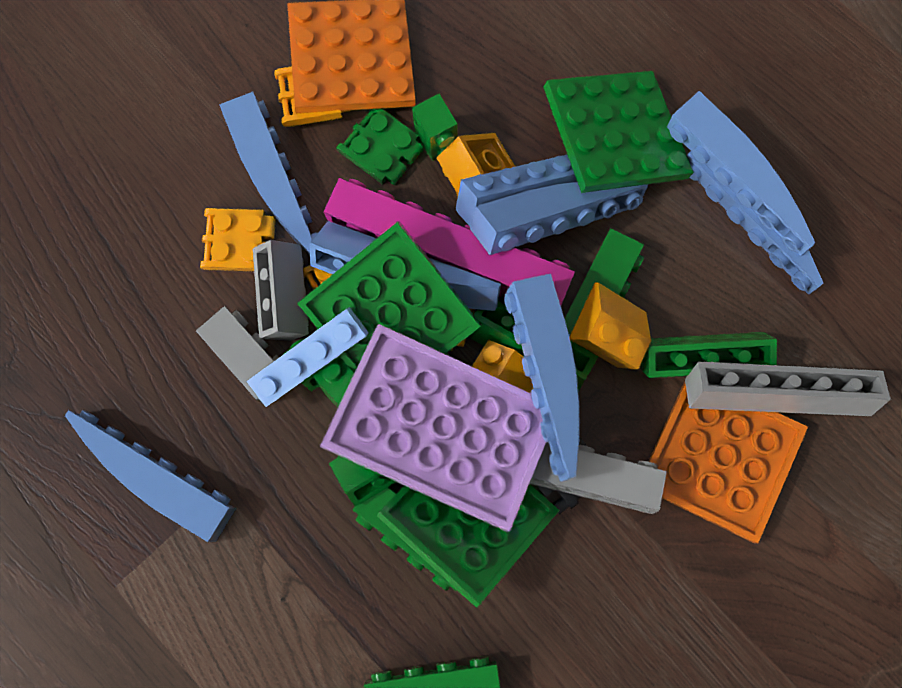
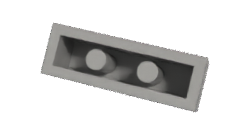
[253,240,309,341]
[196,306,279,404]

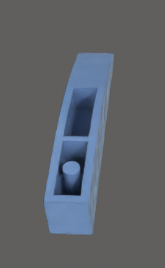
[667,91,815,256]
[219,92,317,256]
[687,151,823,294]
[456,155,577,226]
[470,182,648,255]
[310,221,501,311]
[504,274,579,482]
[65,410,236,542]

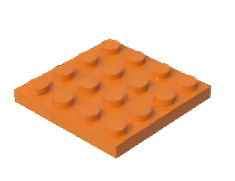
[287,0,416,113]
[648,382,808,544]

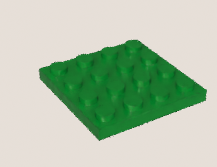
[543,71,694,193]
[297,221,481,373]
[377,484,560,608]

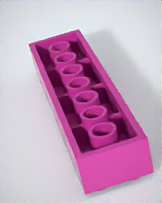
[324,178,575,306]

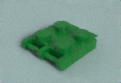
[336,108,424,185]

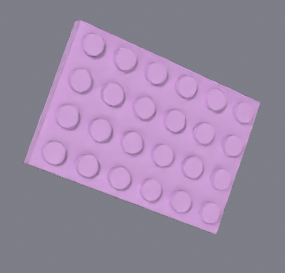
[321,324,546,532]

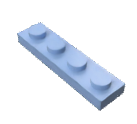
[246,307,369,407]

